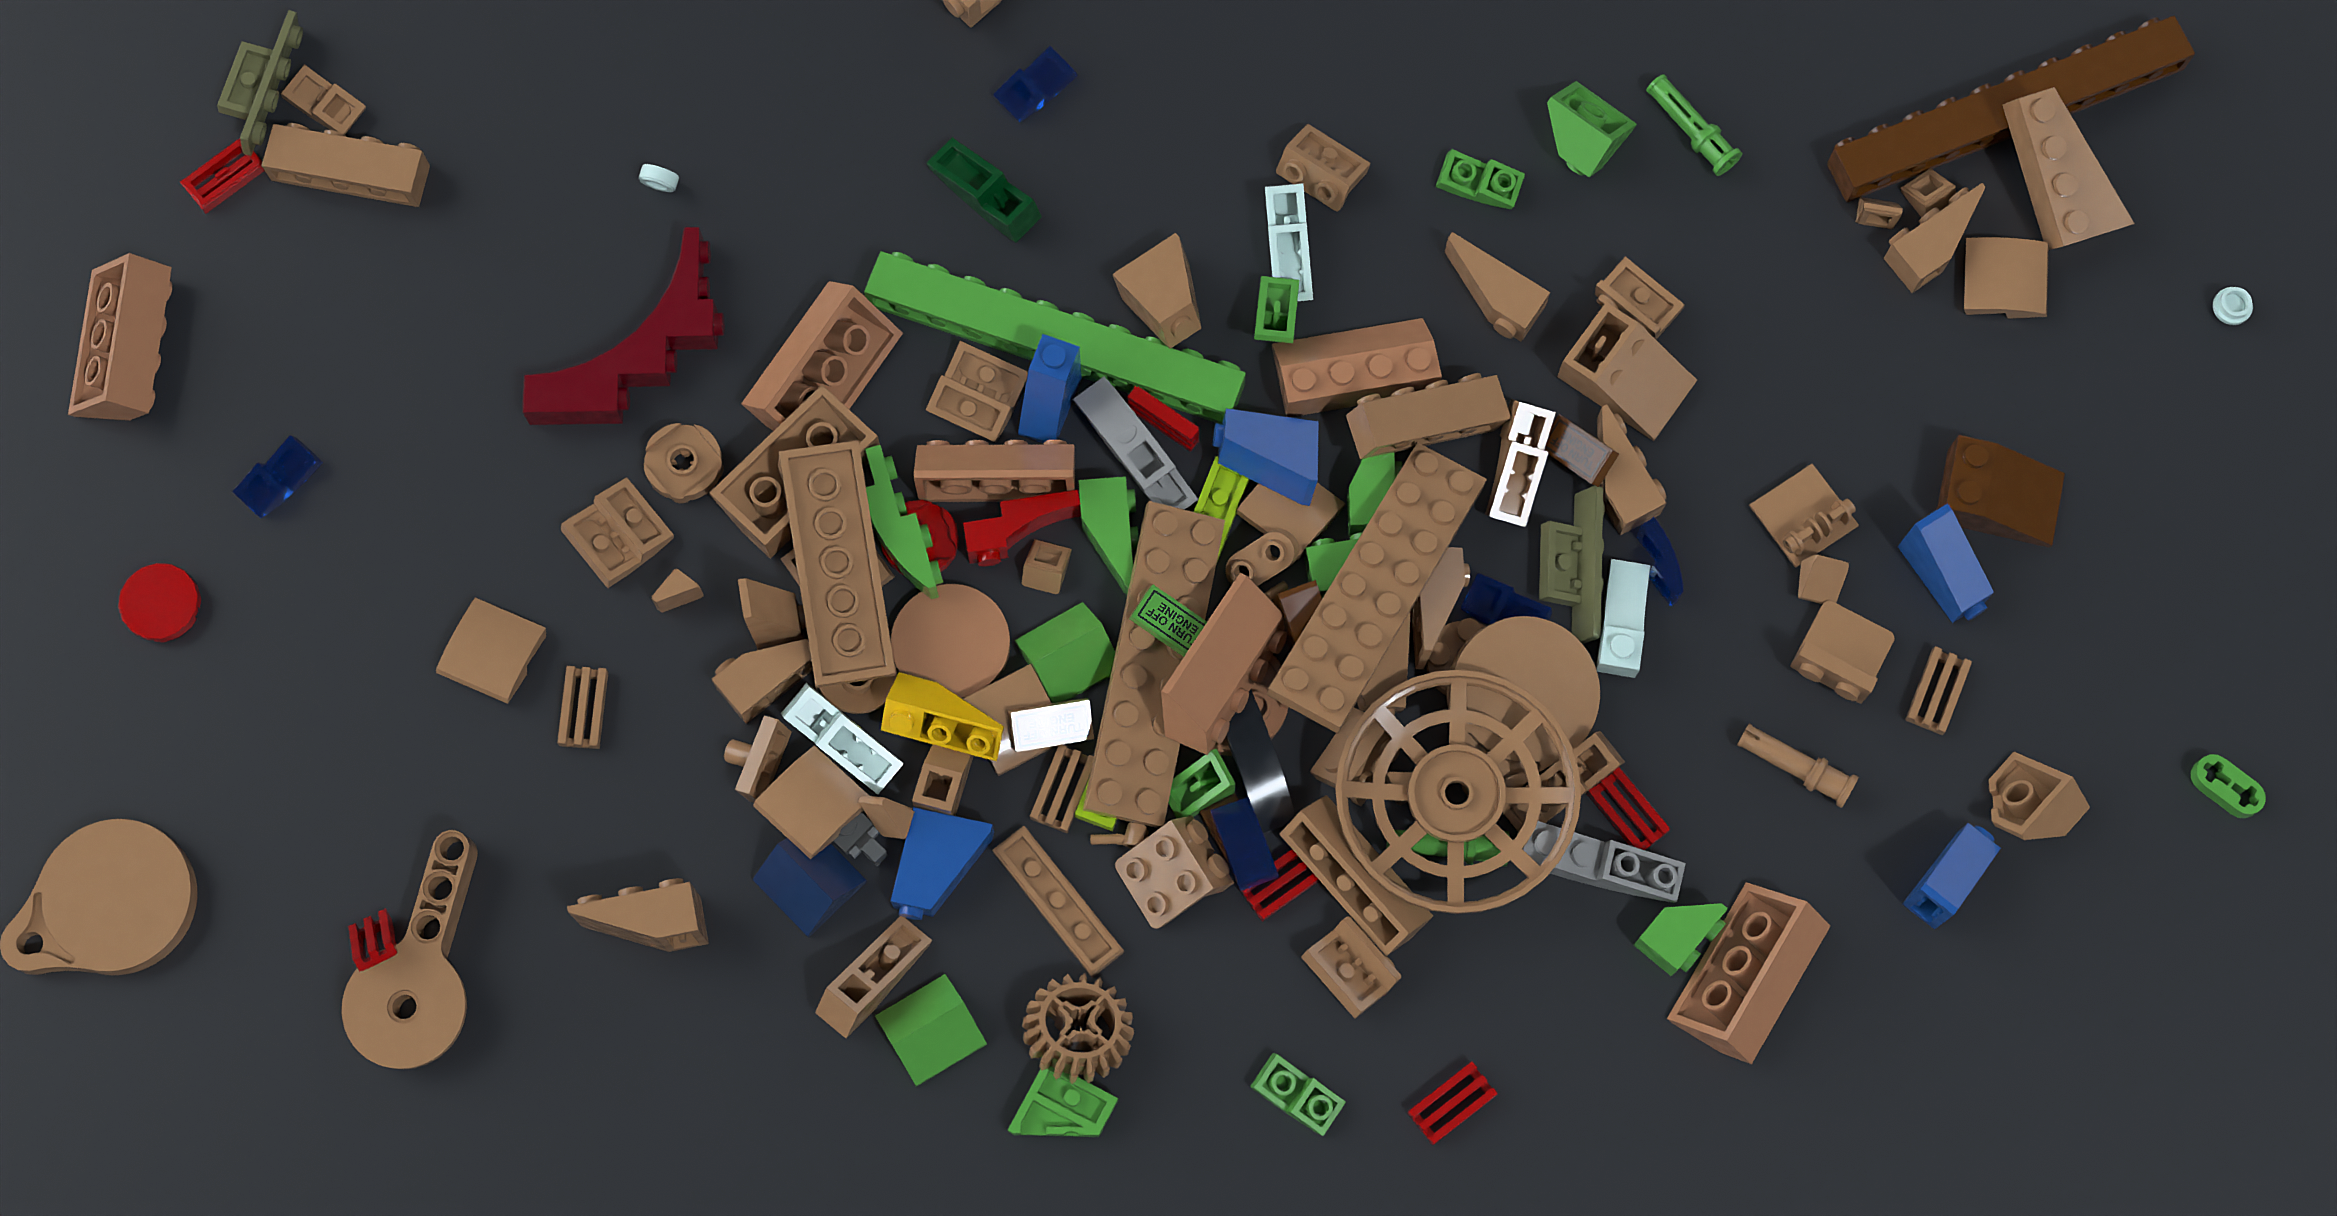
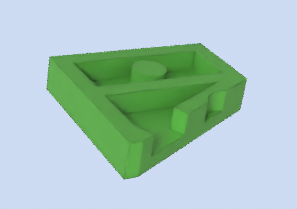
[1008,1066,1118,1137]

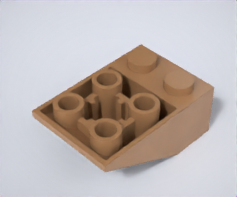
[1557,302,1697,441]
[567,878,709,952]

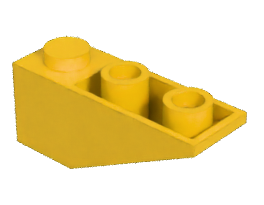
[881,672,1004,762]

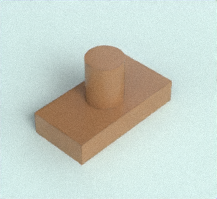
[724,716,792,803]

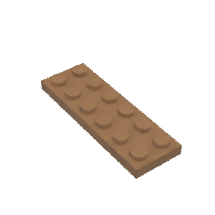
[779,440,896,688]

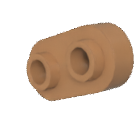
[1226,529,1299,586]

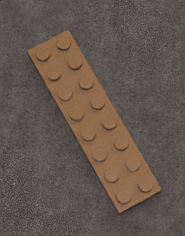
[1266,442,1487,734]
[1083,501,1225,828]

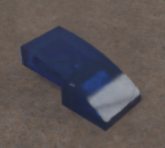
[993,46,1078,122]
[232,435,323,518]
[1636,517,1684,607]
[1461,573,1552,625]
[1210,797,1279,891]

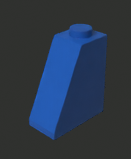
[1018,334,1082,444]
[1212,408,1319,506]
[1898,503,1994,623]
[891,807,994,920]
[1902,823,2001,929]

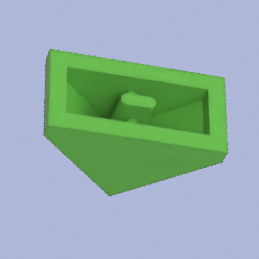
[1254,276,1300,343]
[1168,749,1235,819]

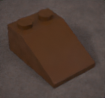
[1937,435,2065,548]

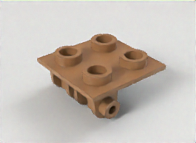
[1749,463,1859,568]

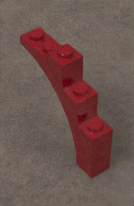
[523,227,725,425]

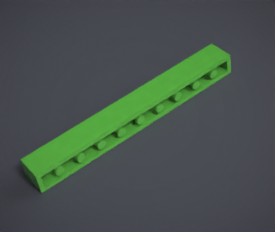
[864,251,1246,424]

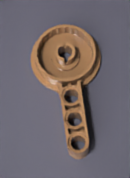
[342,830,478,1069]

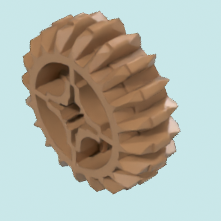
[1022,973,1134,1084]

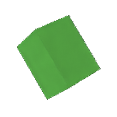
[1014,602,1115,703]
[875,974,987,1087]

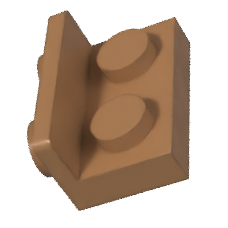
[1276,124,1371,211]

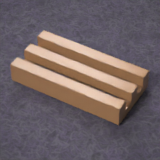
[1905,646,1972,735]
[557,666,608,749]
[1030,744,1094,834]

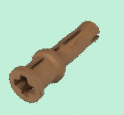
[1737,723,1859,808]

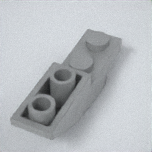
[1073,376,1198,510]
[1522,821,1686,903]

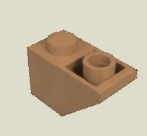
[912,745,974,816]

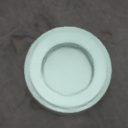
[639,164,679,192]

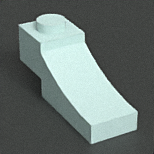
[1265,183,1313,301]
[1596,559,1650,678]
[781,682,903,794]

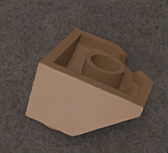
[1989,752,2090,840]

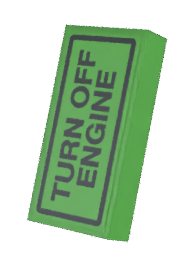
[1129,584,1207,657]

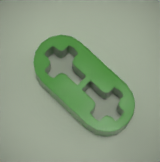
[2191,754,2266,818]

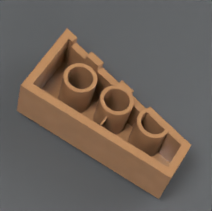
[2002,87,2135,250]

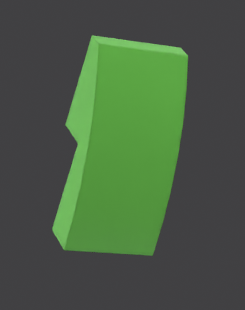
[1436,149,1525,209]
[1250,1053,1346,1136]

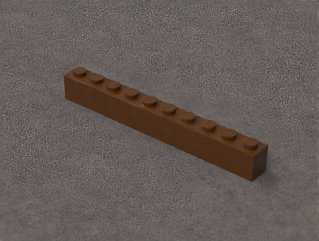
[1827,15,2195,203]

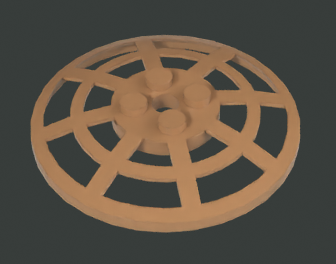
[1335,670,1581,914]

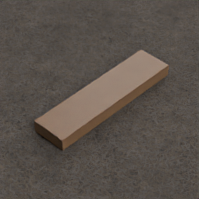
[992,826,1124,978]

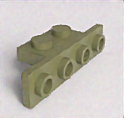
[217,10,303,156]
[1539,486,1605,644]

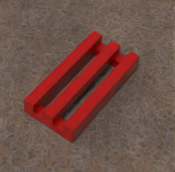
[180,138,265,214]
[1127,386,1199,452]
[1587,767,1670,850]
[1239,849,1320,922]
[348,908,397,972]
[1407,1061,1498,1145]

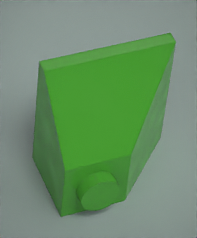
[1547,81,1637,177]

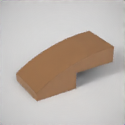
[281,65,366,135]

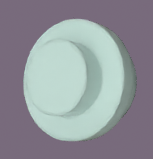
[2213,287,2253,325]

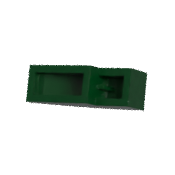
[926,137,1042,243]

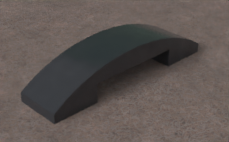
[1226,689,1296,835]

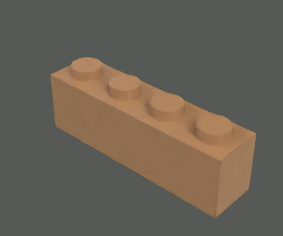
[261,123,430,207]
[1346,373,1511,459]
[1280,795,1433,956]

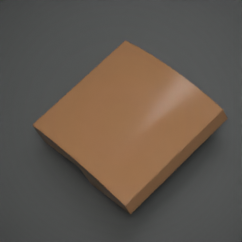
[1964,237,2049,319]
[926,341,1028,442]
[561,477,674,588]
[1236,483,1346,560]
[436,598,546,704]
[963,664,1057,776]
[753,745,869,859]

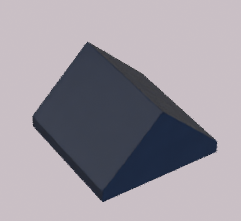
[752,838,867,938]

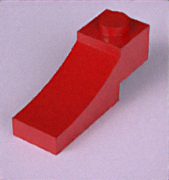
[963,490,1081,566]

